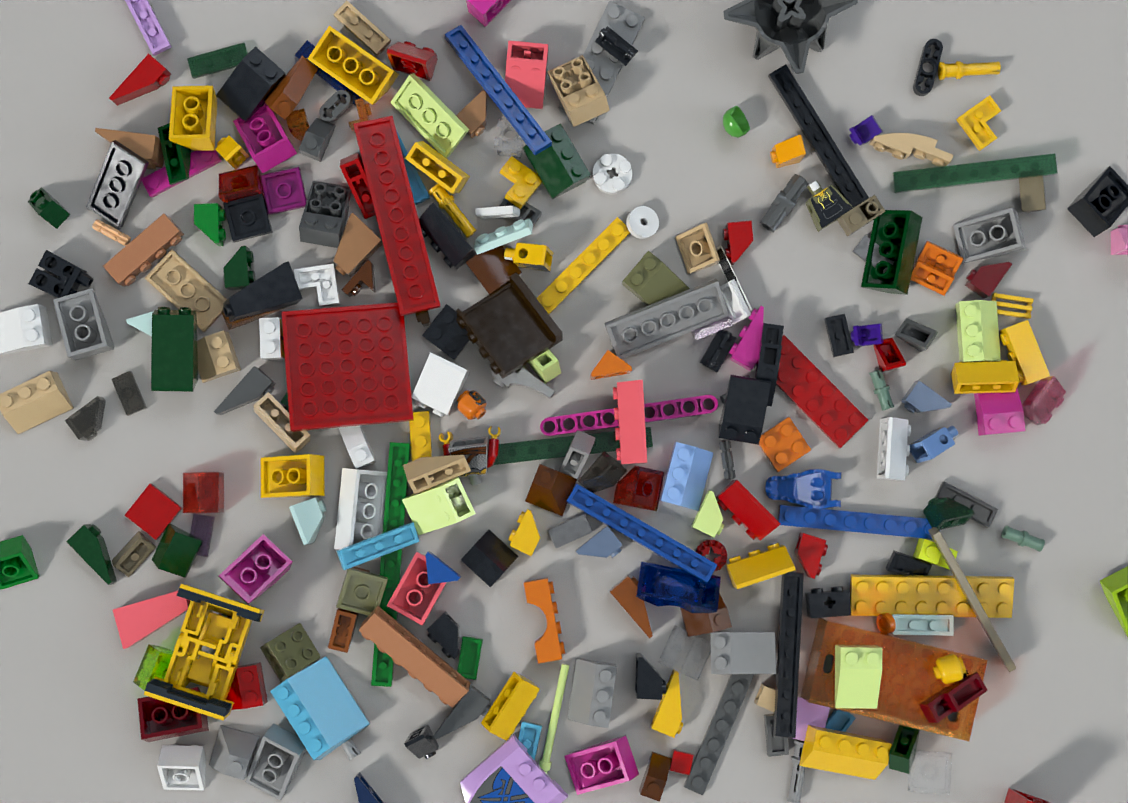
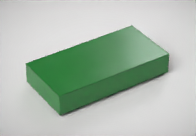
[457,636,483,680]

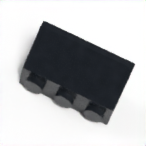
[419,202,475,270]

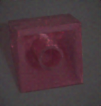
[1022,376,1066,425]

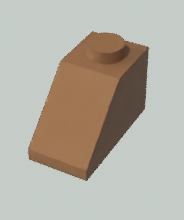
[456,90,487,138]

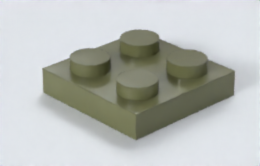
[336,568,388,616]

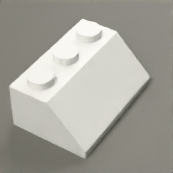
[877,417,911,481]

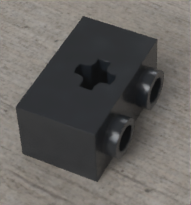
[805,586,851,619]

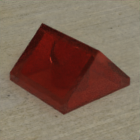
[219,165,264,203]

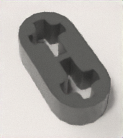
[319,90,353,122]

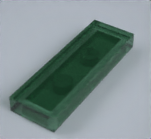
[187,43,248,79]

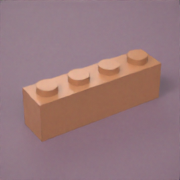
[103,213,184,286]

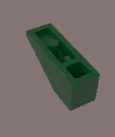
[157,123,191,185]
[66,524,117,585]

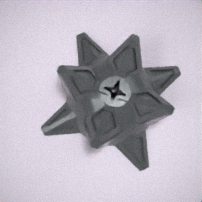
[723,0,858,74]

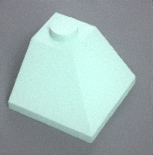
[289,498,327,545]

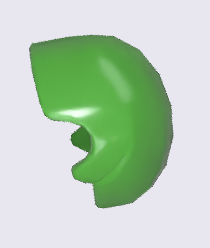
[723,106,750,138]

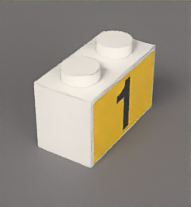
[259,317,285,361]

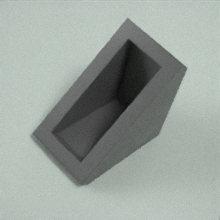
[895,318,938,352]

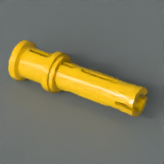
[938,61,1001,80]
[428,184,477,238]

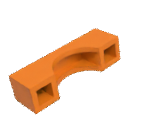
[524,577,565,664]

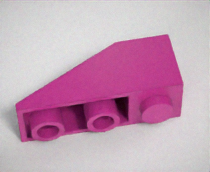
[729,306,764,371]

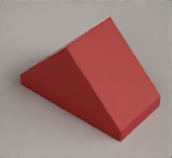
[873,337,906,372]

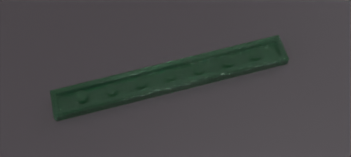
[893,153,1058,193]
[493,427,653,465]

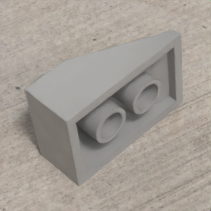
[953,208,1026,263]
[53,288,114,360]
[710,632,777,675]
[245,723,306,800]

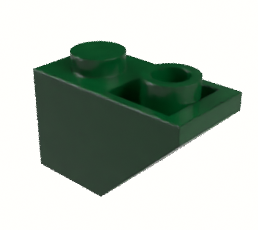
[28,187,70,229]
[223,246,256,290]

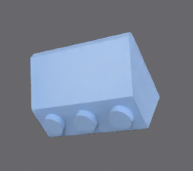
[659,442,713,511]

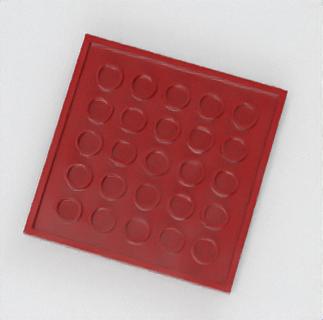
[282,302,414,432]

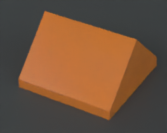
[590,350,632,380]

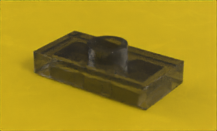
[111,371,147,416]

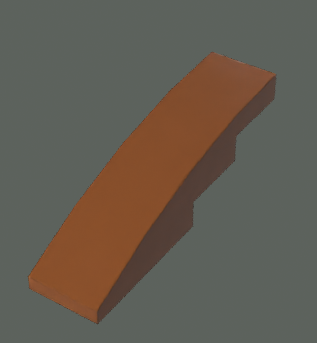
[328,567,370,653]

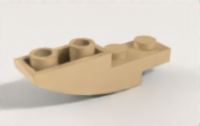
[869,133,953,167]

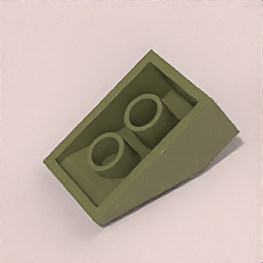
[622,250,690,306]

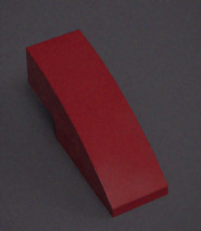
[919,672,988,723]

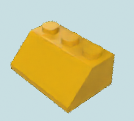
[169,86,218,151]
[725,543,796,589]

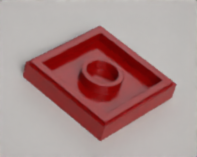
[125,483,183,540]

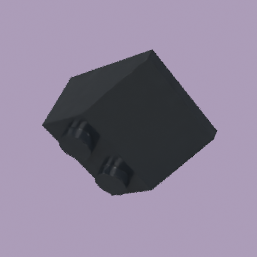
[461,529,518,587]
[635,653,666,700]

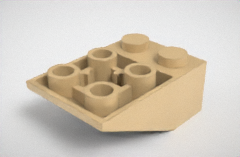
[547,55,610,127]

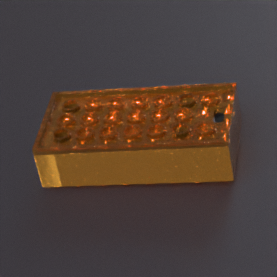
[800,618,988,741]

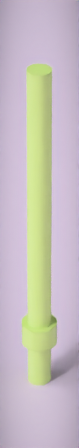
[539,664,569,774]

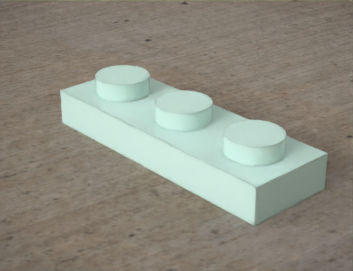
[474,218,533,255]
[891,614,954,636]

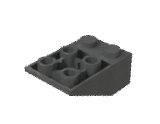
[299,181,352,248]

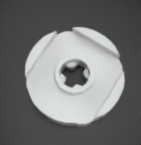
[593,153,632,194]

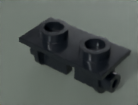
[595,26,638,66]
[700,328,737,372]

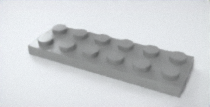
[559,1,645,124]
[604,279,729,359]

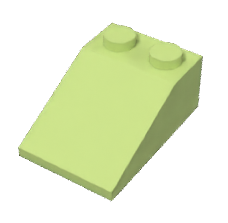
[835,645,883,709]

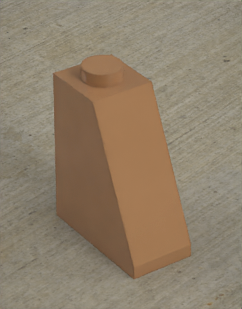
[333,212,383,277]

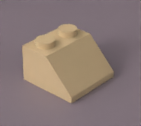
[197,330,241,383]

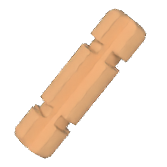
[92,219,131,246]

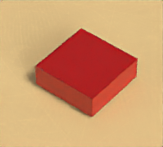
[669,750,694,775]

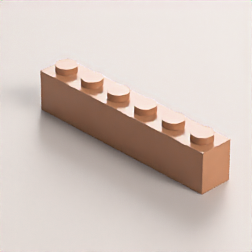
[359,606,470,708]

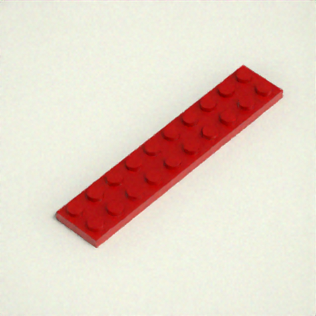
[353,116,440,316]

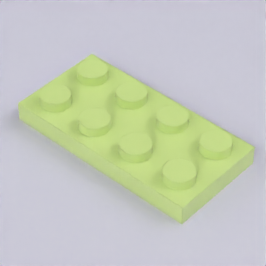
[390,73,469,158]

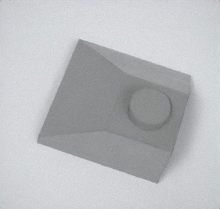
[209,725,260,780]

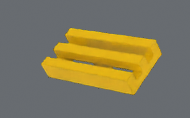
[991,293,1034,319]

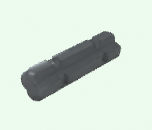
[719,440,736,480]

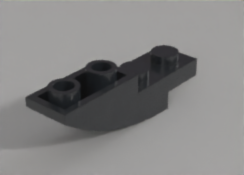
[755,323,784,407]

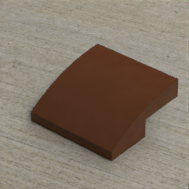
[466,246,522,295]

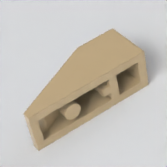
[403,455,471,494]

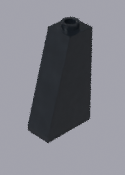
[223,261,303,322]

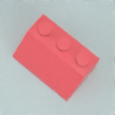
[387,552,447,626]

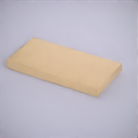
[145,249,227,332]

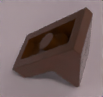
[341,260,375,297]

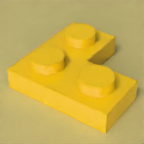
[956,95,1001,151]
[500,156,542,209]

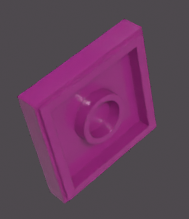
[260,167,307,215]

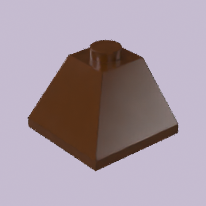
[525,464,577,516]
[677,587,732,637]

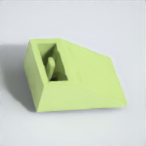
[402,477,476,535]

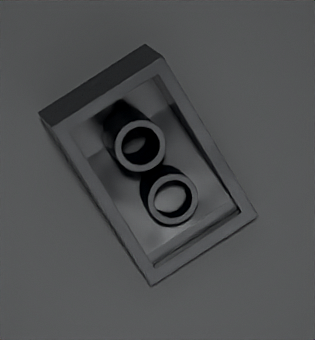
[216,46,286,122]
[1067,166,1128,237]
[719,375,771,445]

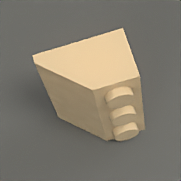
[0,371,74,434]

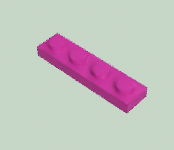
[142,150,222,198]

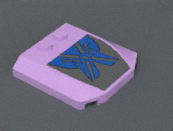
[460,734,568,803]

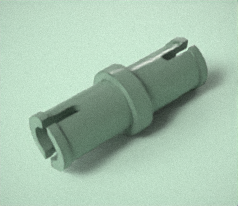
[869,369,895,411]
[1001,526,1045,552]

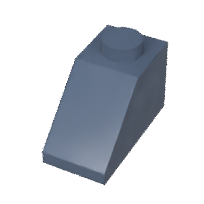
[901,381,952,413]
[576,526,622,558]

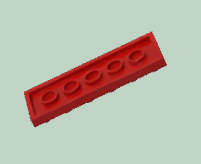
[756,335,869,448]

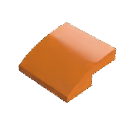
[911,240,963,296]

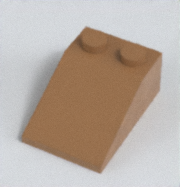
[95,128,164,170]

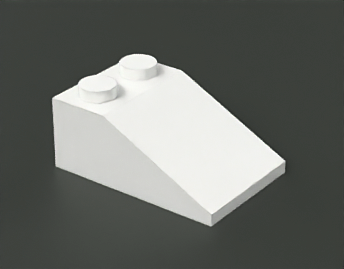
[0,304,52,355]

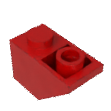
[723,220,754,265]
[794,532,828,579]

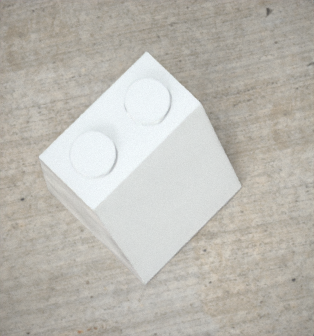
[412,352,469,417]

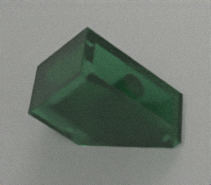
[923,497,975,530]

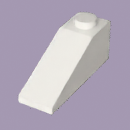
[338,425,377,469]

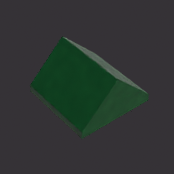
[152,523,203,578]

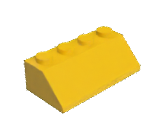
[308,26,399,105]
[799,725,892,780]

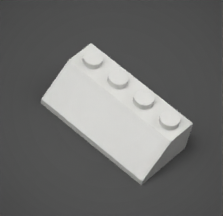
[334,468,387,549]

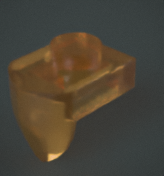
[286,108,309,141]

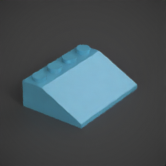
[270,657,370,760]

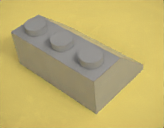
[568,658,617,728]

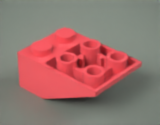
[505,40,549,109]

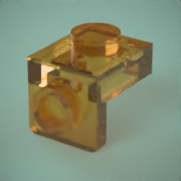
[348,98,372,130]

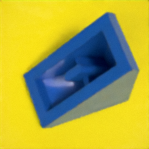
[425,551,462,584]

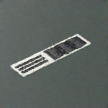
[716,245,752,311]

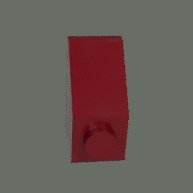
[965,262,1012,299]

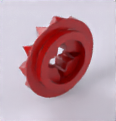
[696,540,728,572]

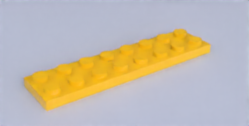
[850,574,1014,618]

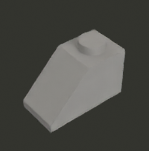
[559,430,596,479]

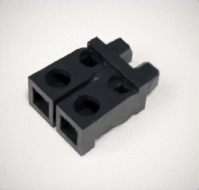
[28,250,94,298]

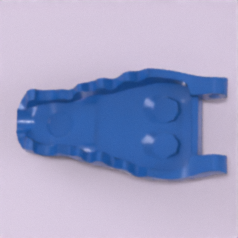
[765,469,841,509]

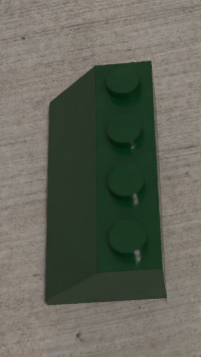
[861,210,923,295]

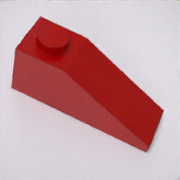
[109,53,171,106]
[340,152,375,219]

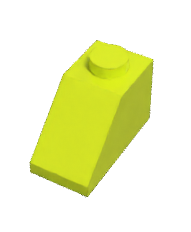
[913,538,958,570]

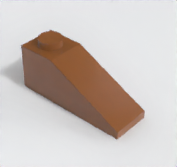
[265,55,318,120]
[609,575,653,639]

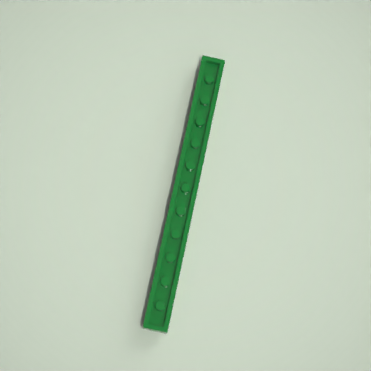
[371,442,411,687]

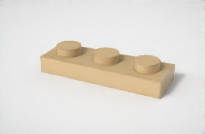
[333,0,391,56]

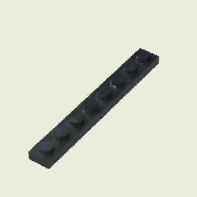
[768,64,869,208]
[773,572,804,738]

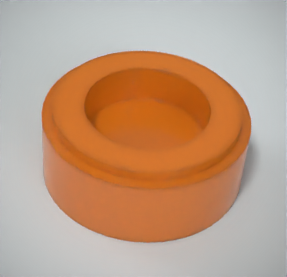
[876,613,896,634]

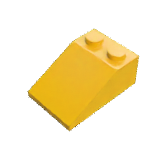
[261,454,325,498]

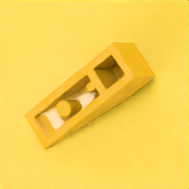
[650,669,683,738]

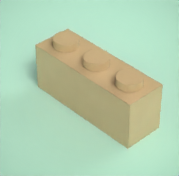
[253,392,311,454]

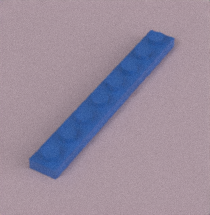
[445,25,552,155]
[567,484,717,583]
[778,505,941,539]

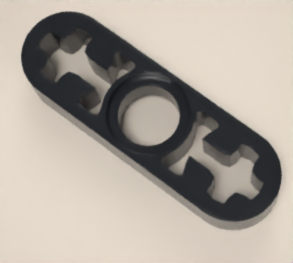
[913,39,943,96]

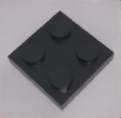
[223,193,273,243]
[422,304,470,360]

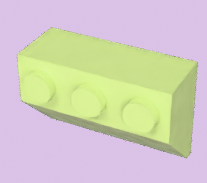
[955,300,1001,362]

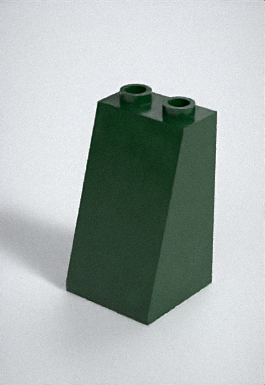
[151,307,198,392]

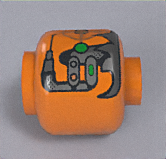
[457,390,487,420]

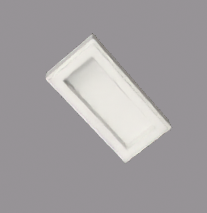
[475,206,520,219]
[720,279,751,324]

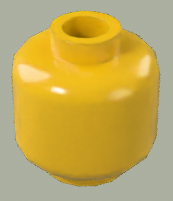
[933,654,966,684]

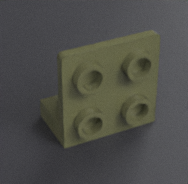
[260,623,320,682]

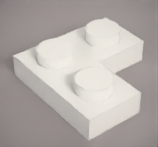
[294,264,340,307]

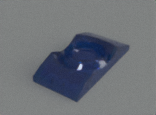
[636,561,721,613]

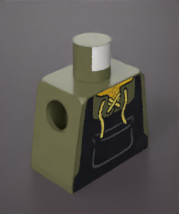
[805,180,853,232]

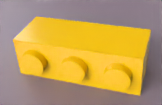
[405,141,470,194]
[1000,320,1050,386]
[951,360,1020,394]
[481,672,540,741]

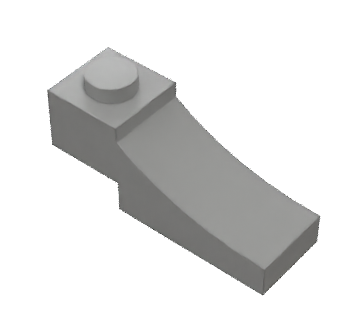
[492,367,555,399]

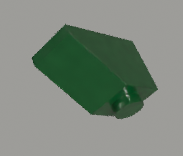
[889,722,920,774]

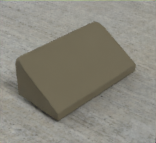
[1018,170,1046,213]
[112,531,156,577]

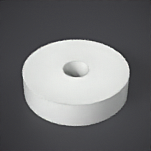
[626,206,659,239]

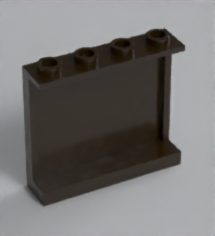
[456,272,563,379]

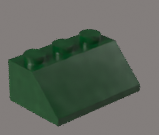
[522,123,591,199]

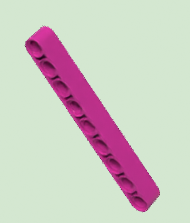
[540,395,718,436]

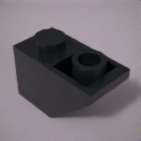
[427,611,459,659]

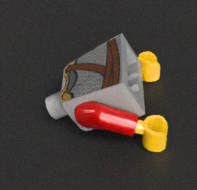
[439,426,501,485]

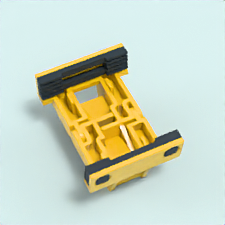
[144,584,265,721]

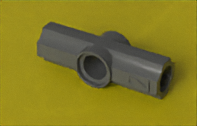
[760,174,809,232]

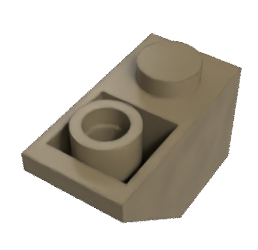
[837,195,885,236]

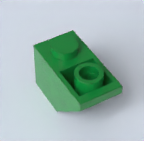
[194,203,226,246]

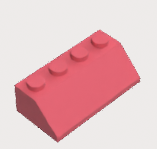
[613,380,647,465]

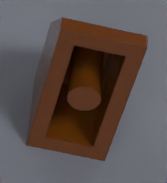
[639,751,672,802]

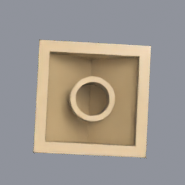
[675,222,720,274]

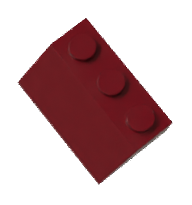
[137,687,209,742]

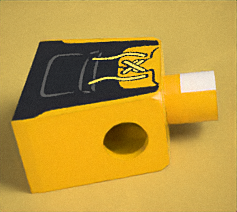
[504,243,553,272]

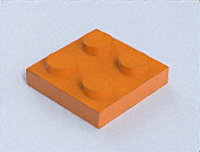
[759,417,811,472]

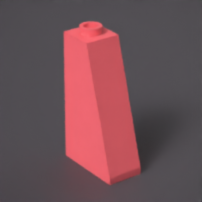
[113,591,191,649]

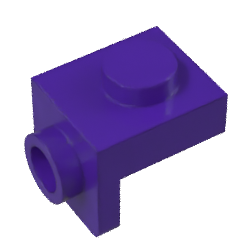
[849,115,883,146]
[851,324,884,347]

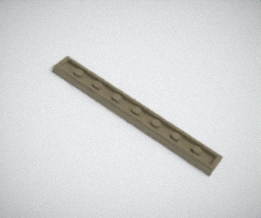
[928,527,1016,672]

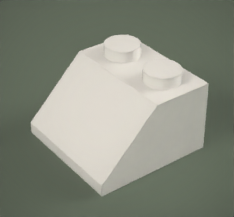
[157,744,206,791]

